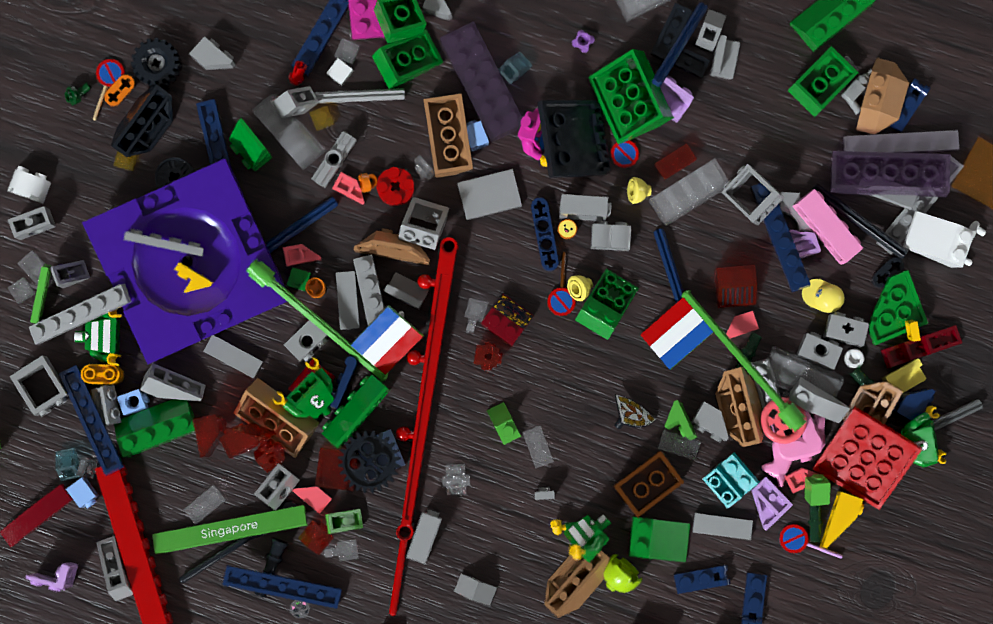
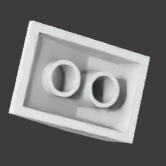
[903,211,975,268]

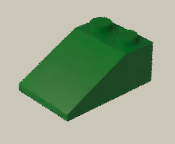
[372,29,443,89]
[788,46,859,117]
[229,118,272,172]
[628,517,690,562]

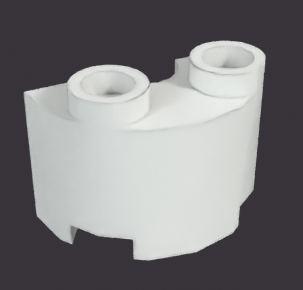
[7,166,51,204]

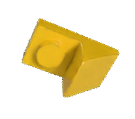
[175,262,214,293]

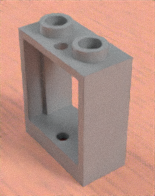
[722,164,785,225]
[559,194,611,221]
[398,197,449,250]
[9,356,69,417]
[407,510,442,564]

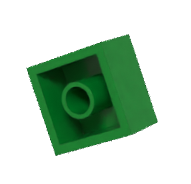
[374,0,427,44]

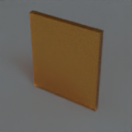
[951,137,993,209]

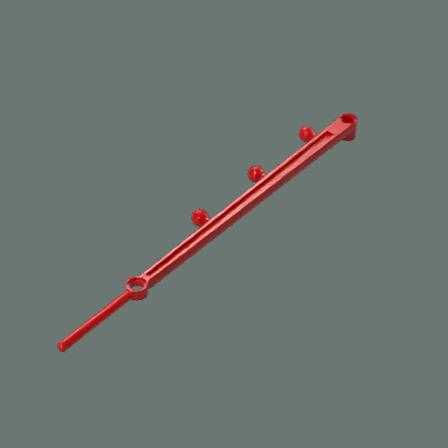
[389,237,459,616]

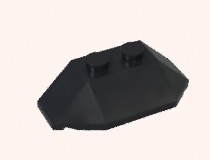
[111,84,173,157]

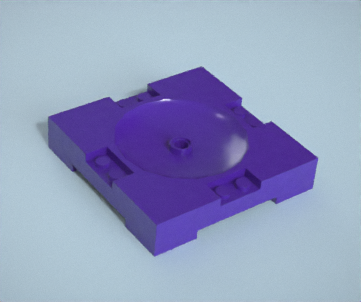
[82,159,287,364]

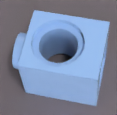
[466,120,489,152]
[117,389,150,416]
[66,477,99,509]

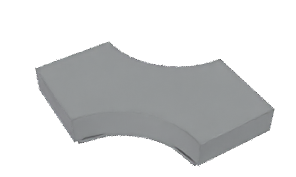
[779,192,813,232]

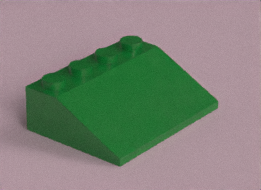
[588,49,674,144]

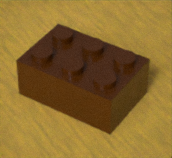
[613,451,684,517]

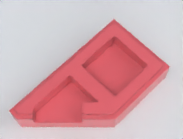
[332,172,365,205]
[283,244,322,267]
[726,311,759,339]
[785,468,818,493]
[292,487,332,514]

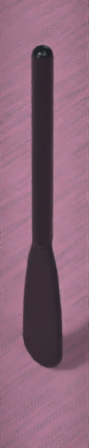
[179,501,298,583]

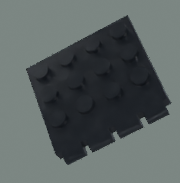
[537,100,611,178]

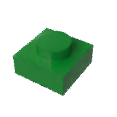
[287,267,311,292]

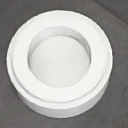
[844,349,864,368]

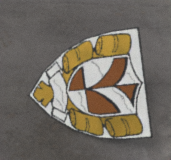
[614,394,656,429]

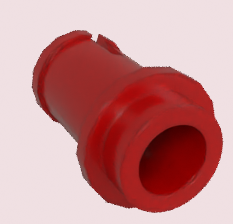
[289,61,307,85]

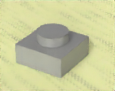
[534,487,555,500]

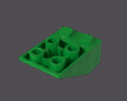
[575,269,639,340]

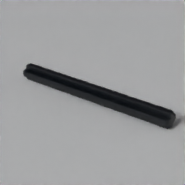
[811,184,908,259]

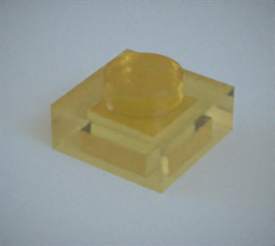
[309,106,334,131]
[113,151,137,171]

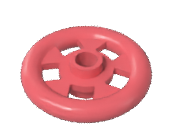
[760,397,807,444]

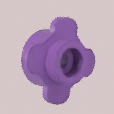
[572,30,594,53]

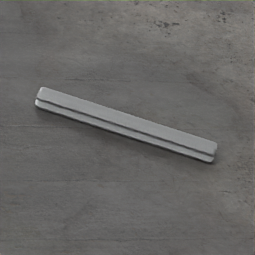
[314,88,405,103]

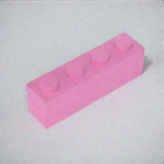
[792,189,863,265]

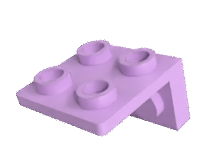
[660,76,694,123]
[25,562,79,591]

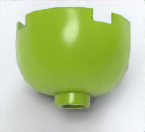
[604,554,642,593]

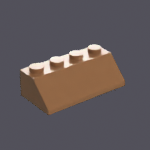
[424,94,473,178]
[233,378,319,458]

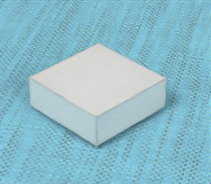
[326,59,353,85]

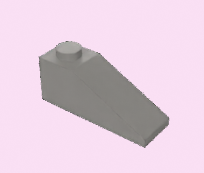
[140,363,206,401]
[789,377,850,423]
[96,535,133,601]

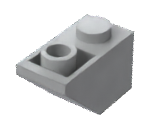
[695,9,726,51]
[189,37,235,70]
[691,402,729,442]

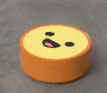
[558,219,577,239]

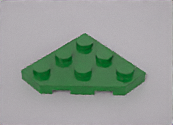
[868,270,928,345]

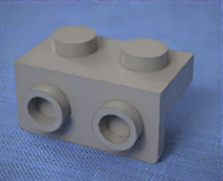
[91,385,121,426]

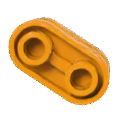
[81,364,124,385]

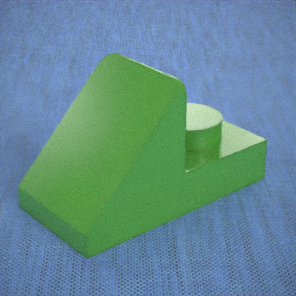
[665,400,697,440]
[487,402,521,445]
[326,509,363,534]

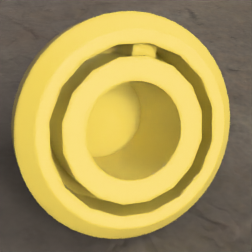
[627,177,652,204]
[567,275,593,301]

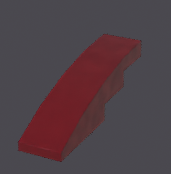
[881,325,962,369]
[0,484,73,547]

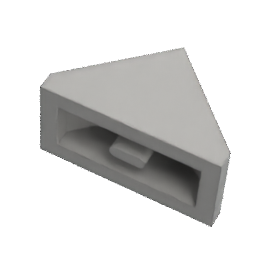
[423,0,452,20]
[50,260,90,288]
[454,573,497,606]

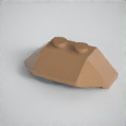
[856,58,909,135]
[354,229,430,266]
[715,367,764,447]
[843,381,903,425]
[544,551,609,618]

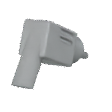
[841,69,872,115]

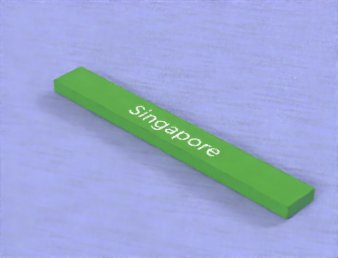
[152,505,308,554]

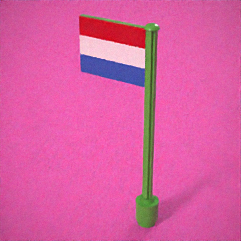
[246,259,423,382]
[641,290,807,432]

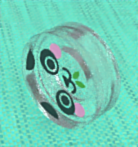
[290,600,310,618]

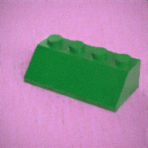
[790,0,876,52]
[321,375,390,449]
[114,399,199,458]

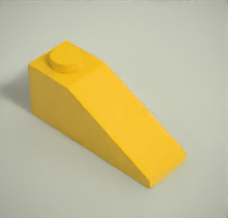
[820,491,864,548]

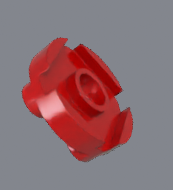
[376,167,415,206]

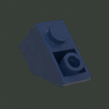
[892,388,935,423]

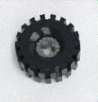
[131,38,182,88]

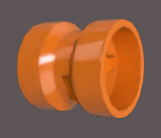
[305,278,326,298]

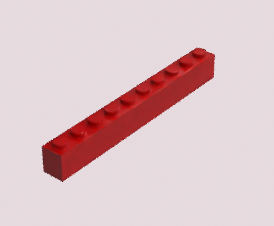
[95,464,173,624]

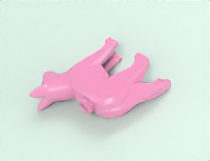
[760,410,825,487]

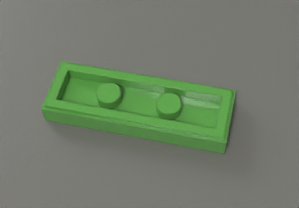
[30,264,52,324]

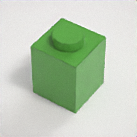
[805,474,830,506]

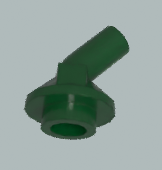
[65,82,91,105]

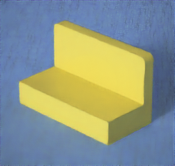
[882,358,926,393]

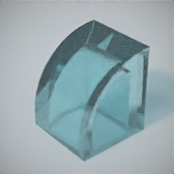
[498,52,533,85]
[55,448,80,481]

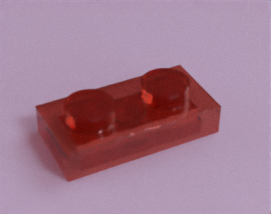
[654,144,697,181]

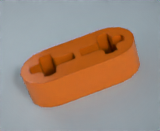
[104,75,135,107]

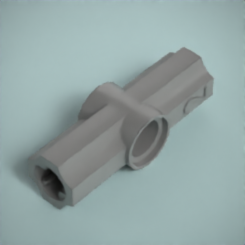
[311,131,357,188]

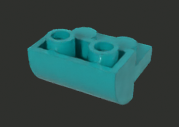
[703,452,759,509]

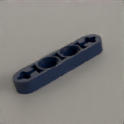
[531,198,559,271]

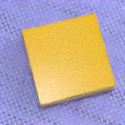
[905,320,921,342]

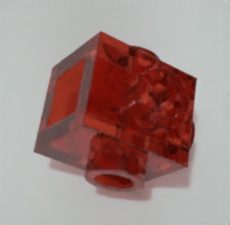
[474,343,503,371]
[253,438,285,473]
[298,520,334,555]

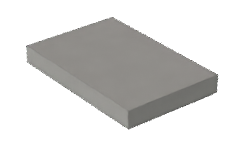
[457,169,522,220]

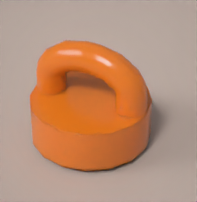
[358,173,377,193]

